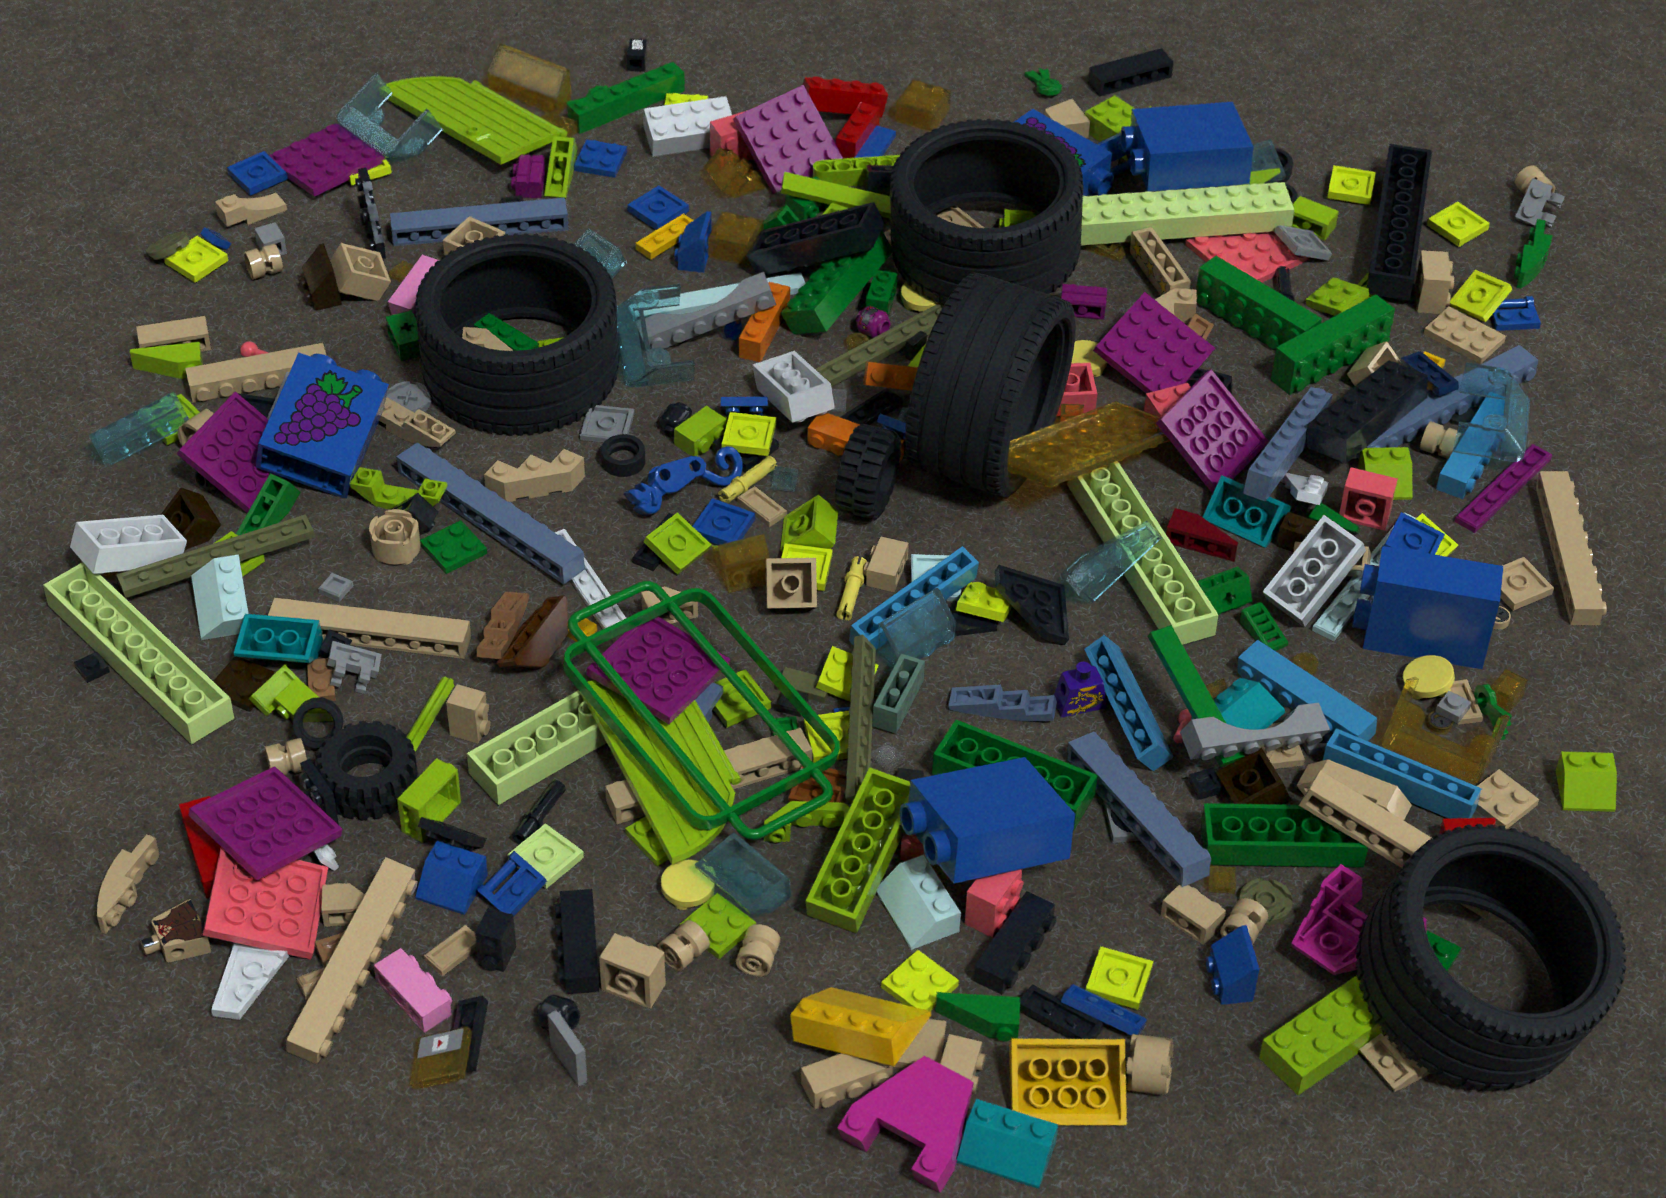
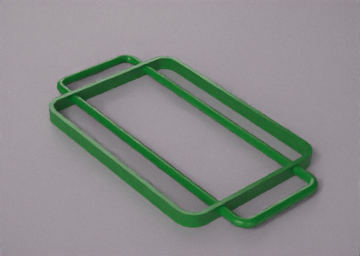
[563,581,840,840]

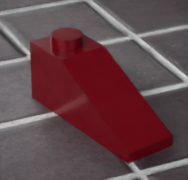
[1166,508,1238,562]

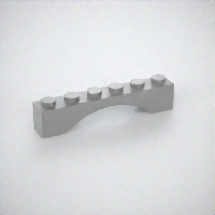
[637,272,776,353]
[1180,703,1330,760]

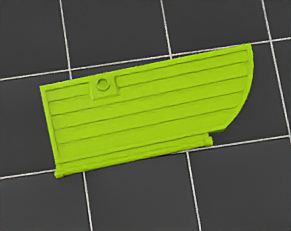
[378,76,567,165]
[580,680,741,864]

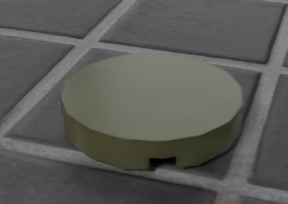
[146,231,190,260]
[1239,878,1293,925]

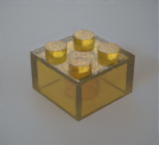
[895,80,951,132]
[708,211,764,266]

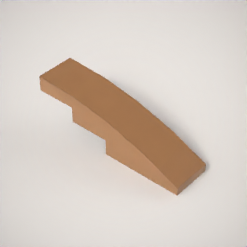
[477,591,529,659]

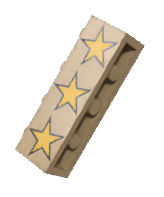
[1130,227,1190,296]

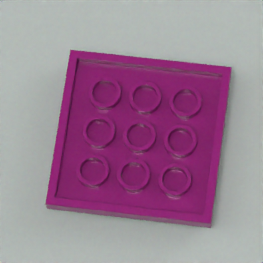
[733,85,843,194]
[269,123,385,197]
[1093,292,1215,393]
[1156,369,1269,493]
[177,392,286,513]
[586,617,730,724]
[189,766,343,880]

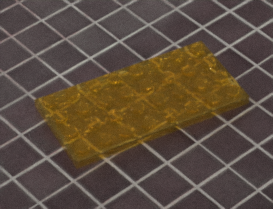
[1008,401,1170,488]

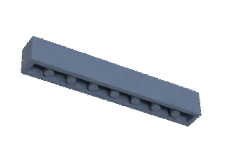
[390,198,568,246]
[1243,387,1333,502]
[1068,732,1211,887]

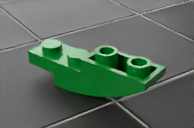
[1514,219,1553,289]

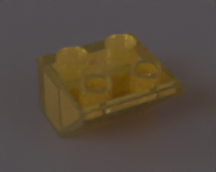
[704,148,766,198]
[712,534,770,593]

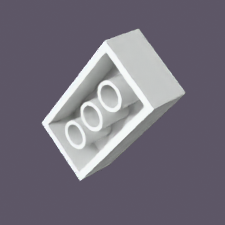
[643,96,732,156]
[753,351,835,423]
[70,515,187,574]
[1263,515,1366,627]

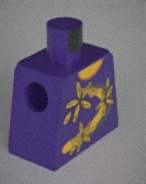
[1054,662,1107,718]

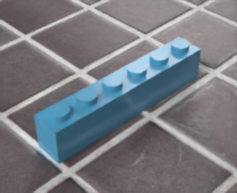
[1436,390,1517,499]
[849,546,979,650]
[1084,635,1174,771]
[1238,640,1377,741]
[1323,728,1482,819]

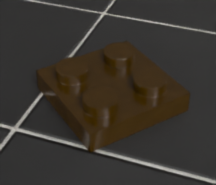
[213,656,276,712]

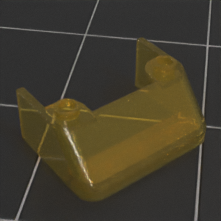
[1382,677,1510,785]

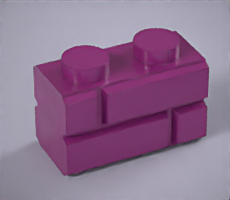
[511,155,545,198]
[1061,284,1107,320]

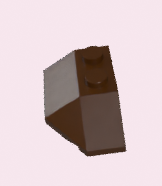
[497,595,568,669]

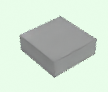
[318,573,353,602]

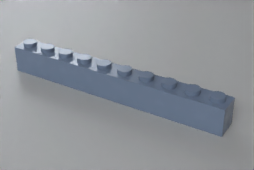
[1356,345,1538,459]
[396,442,585,584]

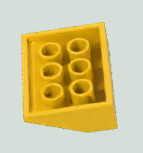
[790,987,931,1066]
[1009,1039,1127,1126]

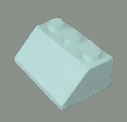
[191,555,249,640]
[876,855,961,950]

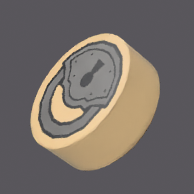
[1493,606,1511,630]

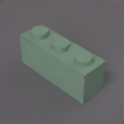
[873,654,925,734]

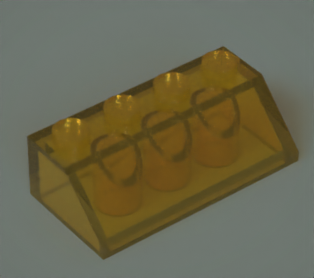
[488,43,571,116]

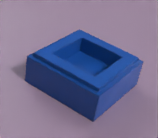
[200,227,231,250]

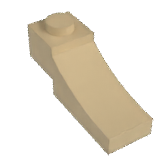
[215,193,287,227]

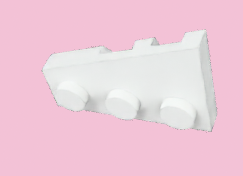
[1281,473,1329,505]
[211,943,289,1020]

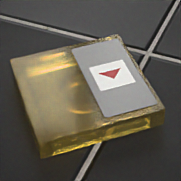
[410,1026,472,1089]

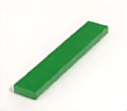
[1147,625,1244,767]

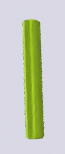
[407,676,454,751]

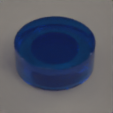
[724,319,742,340]

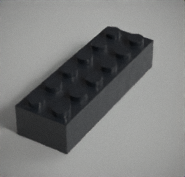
[747,202,885,276]
[1307,360,1428,463]

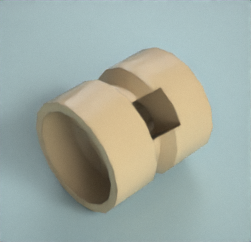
[1515,166,1555,194]
[244,244,283,280]
[1420,421,1462,459]
[265,738,307,776]
[1220,898,1268,945]
[658,920,710,971]
[736,924,780,977]

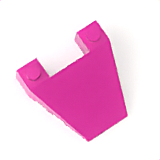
[1291,864,1427,975]
[838,1055,974,1193]

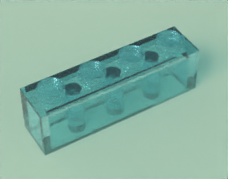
[89,392,189,467]

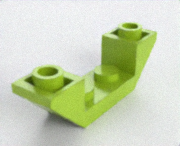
[350,467,448,510]
[764,801,850,843]

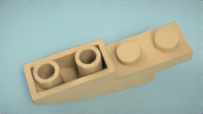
[379,397,456,447]
[97,834,159,934]

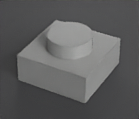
[1435,691,1471,724]

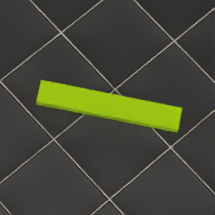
[781,172,891,219]

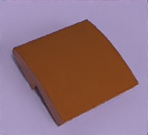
[788,766,847,803]

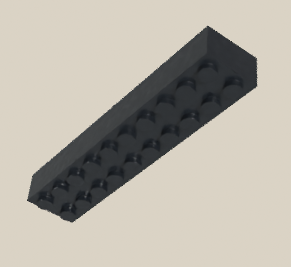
[1366,144,1432,301]

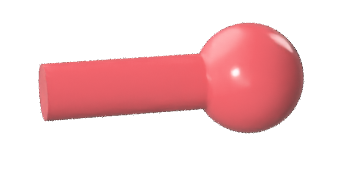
[240,341,269,357]
[1173,709,1192,743]

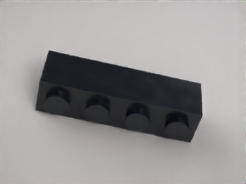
[1088,48,1174,97]
[555,889,599,994]
[973,891,1057,995]

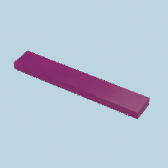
[1455,444,1552,533]

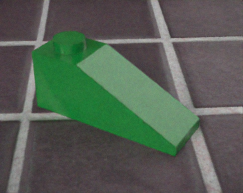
[236,473,301,536]
[935,992,1020,1041]

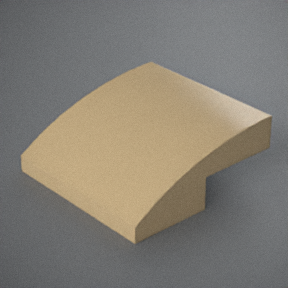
[1359,1033,1430,1092]

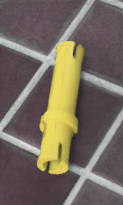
[718,456,777,503]
[836,556,867,621]

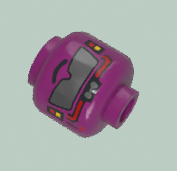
[856,306,891,338]

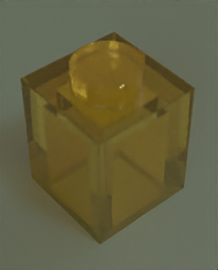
[1491,669,1528,713]

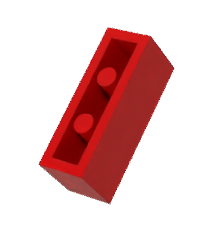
[836,102,880,159]

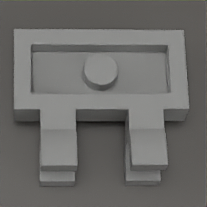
[1515,178,1565,227]
[327,641,382,693]

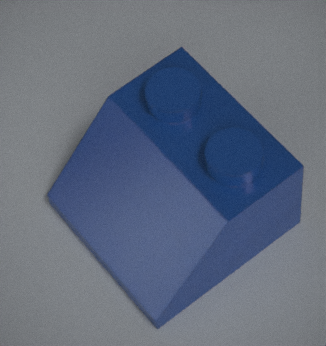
[674,211,712,273]
[416,841,488,915]
[1206,925,1259,1005]

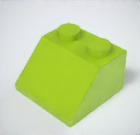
[1358,447,1413,500]
[780,495,838,552]
[1556,751,1617,812]

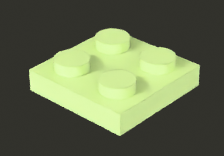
[508,823,584,889]

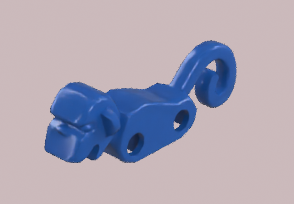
[623,446,743,516]

